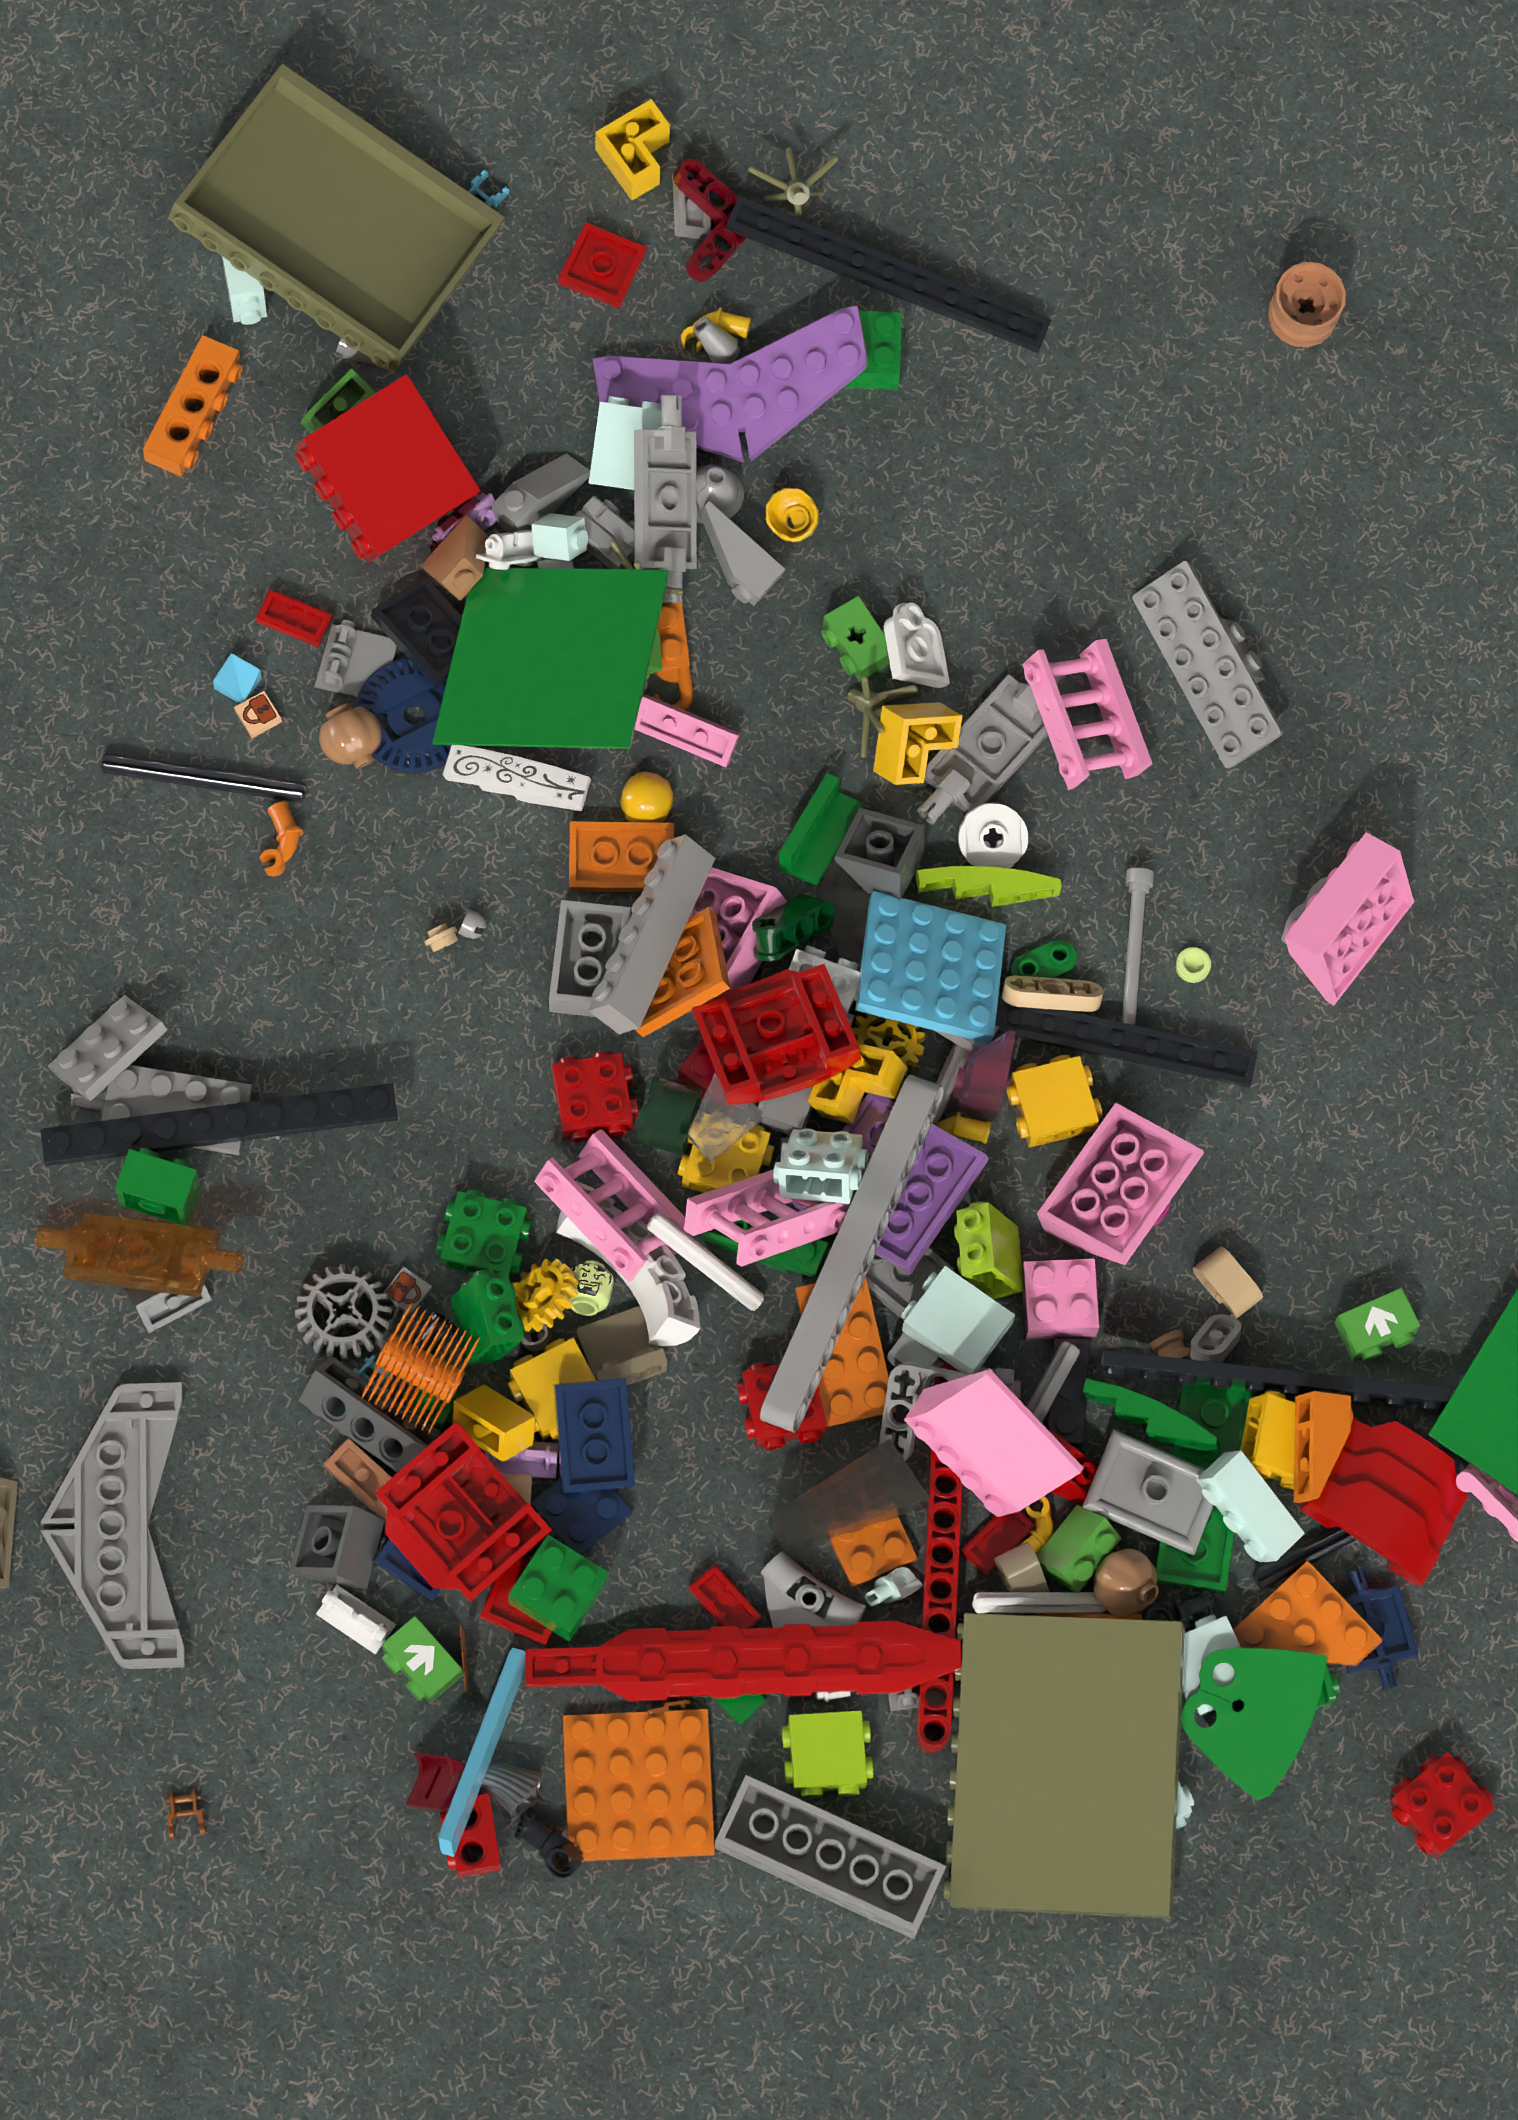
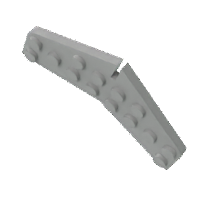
[40,1382,185,1669]

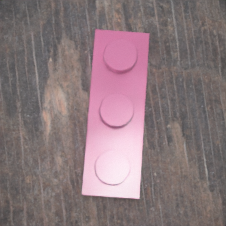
[635,694,740,767]

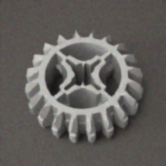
[295,1264,391,1361]

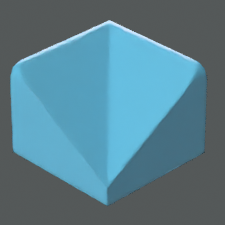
[213,653,262,704]

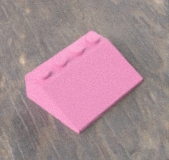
[1284,832,1414,1006]
[690,868,787,1012]
[1037,1103,1204,1265]
[904,1369,1083,1517]

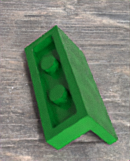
[779,773,863,886]

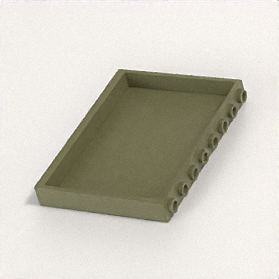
[168,64,505,374]
[944,1613,1185,1919]

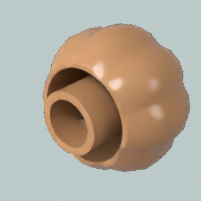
[319,703,382,769]
[1093,1549,1158,1616]

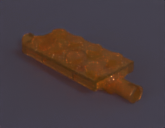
[35,1213,244,1297]

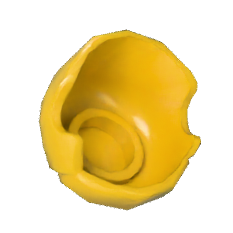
[766,488,819,542]
[620,771,674,823]

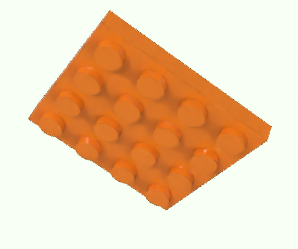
[563,1709,715,1862]

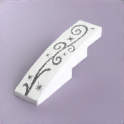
[443,745,591,811]

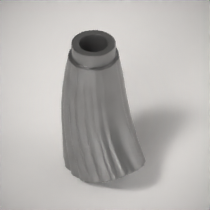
[461,1760,541,1816]

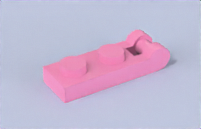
[1456,1464,1518,1542]

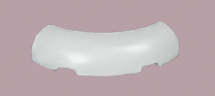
[556,1181,700,1346]

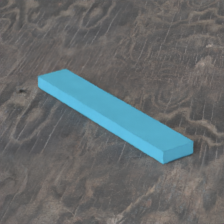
[438,1647,526,1857]

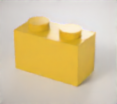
[452,1384,535,1462]

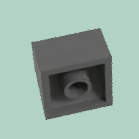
[835,808,925,900]
[289,1505,385,1588]

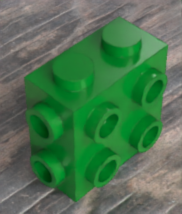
[435,1189,532,1280]
[450,1269,524,1365]

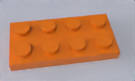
[795,1276,896,1427]

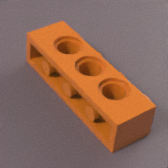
[143,335,243,477]

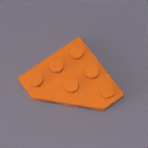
[635,907,730,1037]
[1233,1561,1383,1666]

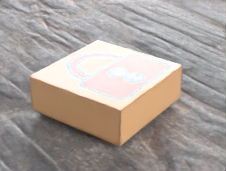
[234,691,282,738]

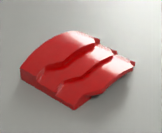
[691,963,861,1104]
[1299,1419,1468,1586]
[375,1421,553,1602]

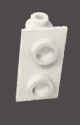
[476,529,545,570]
[316,1585,396,1655]

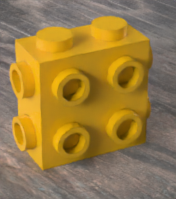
[1006,1055,1103,1148]
[678,1113,775,1193]
[507,1338,596,1440]
[1240,1391,1295,1490]

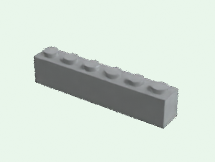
[588,834,716,1034]

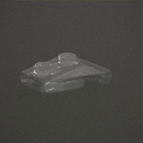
[687,1073,765,1163]

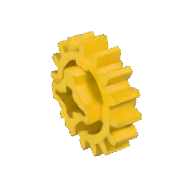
[852,1013,925,1076]
[512,1259,579,1332]

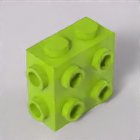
[954,1202,1024,1299]
[782,1711,873,1799]

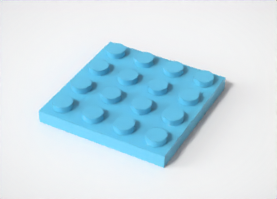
[855,891,1006,1044]

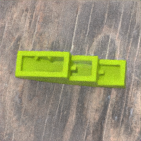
[916,866,1062,907]

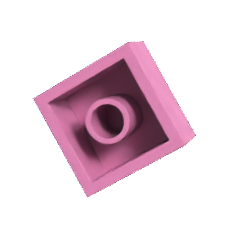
[1022,1259,1099,1340]

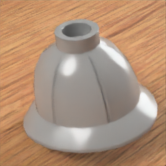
[696,464,744,524]

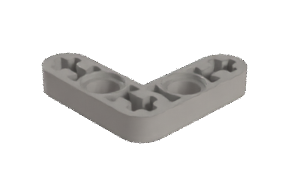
[878,1362,971,1466]

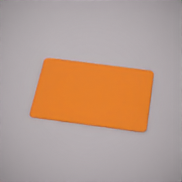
[460,1625,470,1696]

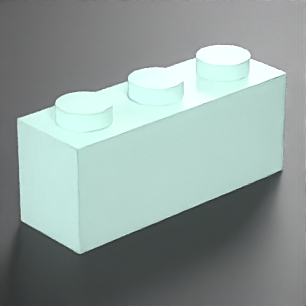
[1196,1450,1305,1562]

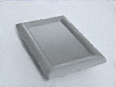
[1082,1429,1214,1556]

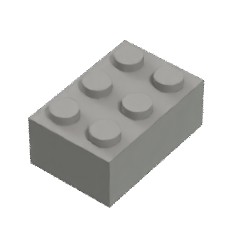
[549,900,631,1017]

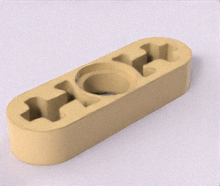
[1002,975,1104,1012]

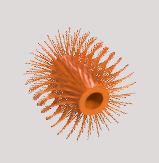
[361,1303,479,1434]

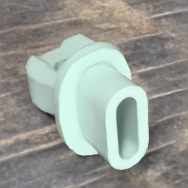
[865,1567,923,1606]

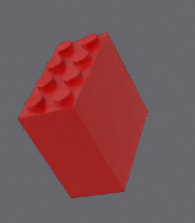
[294,374,481,563]

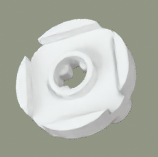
[958,803,1028,869]

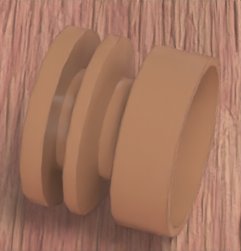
[1268,262,1346,347]

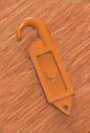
[653,603,693,710]

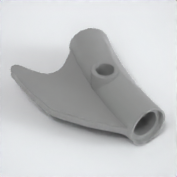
[760,1551,866,1628]

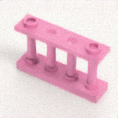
[1022,639,1153,790]
[534,1129,692,1282]
[684,1169,849,1266]

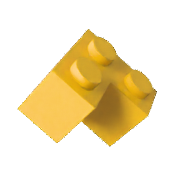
[595,99,670,201]
[873,702,962,785]
[808,1043,907,1124]

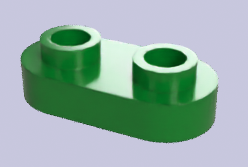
[1010,940,1077,978]

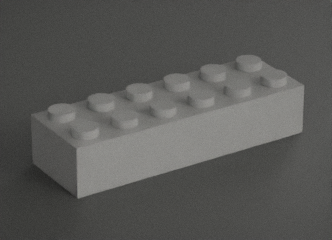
[715,1775,946,1939]

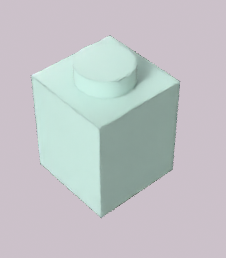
[531,513,588,561]

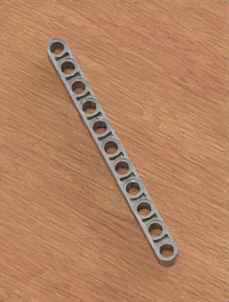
[760,1074,944,1433]

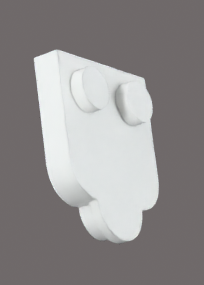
[884,603,950,688]

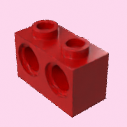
[440,1793,501,1878]

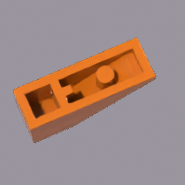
[1294,1391,1353,1503]

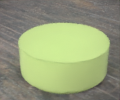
[1176,947,1211,983]

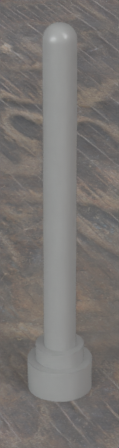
[1122,868,1154,1025]

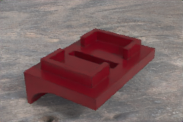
[406,1753,466,1812]

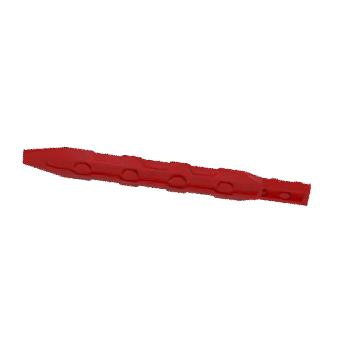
[525,1621,961,1701]

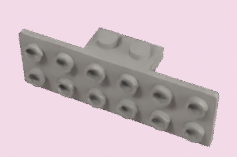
[1132,561,1283,769]

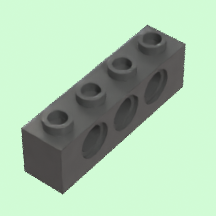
[298,1356,441,1473]

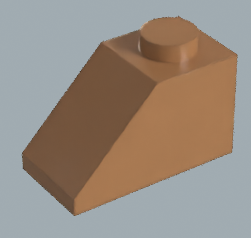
[421,515,488,601]

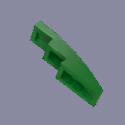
[1083,1378,1222,1454]

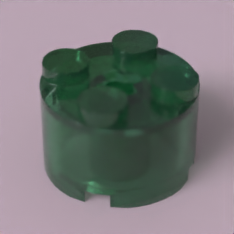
[636,1075,703,1155]

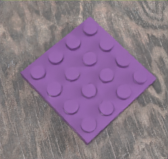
[793,1093,989,1274]

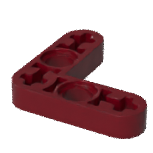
[673,159,746,282]

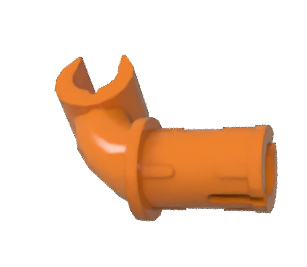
[259,801,303,877]

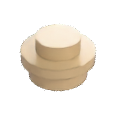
[424,923,458,953]

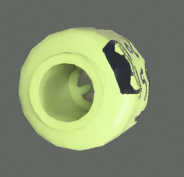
[570,1261,614,1316]

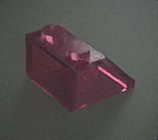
[953,1030,1016,1117]

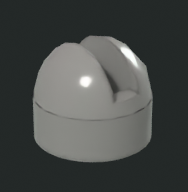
[458,908,487,939]
[521,1324,549,1352]

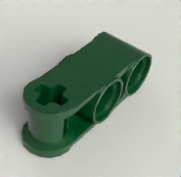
[752,894,836,961]

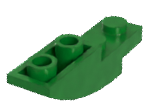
[695,1219,831,1279]

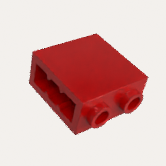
[552,1051,639,1143]
[736,1362,827,1451]
[1389,1752,1495,1859]

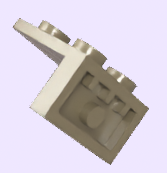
[576,1306,668,1386]

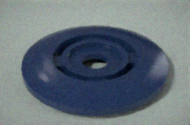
[355,658,466,773]

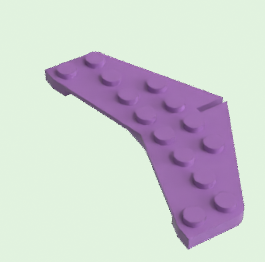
[593,306,868,463]

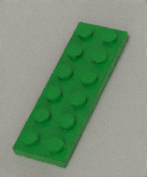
[1156,1381,1254,1594]

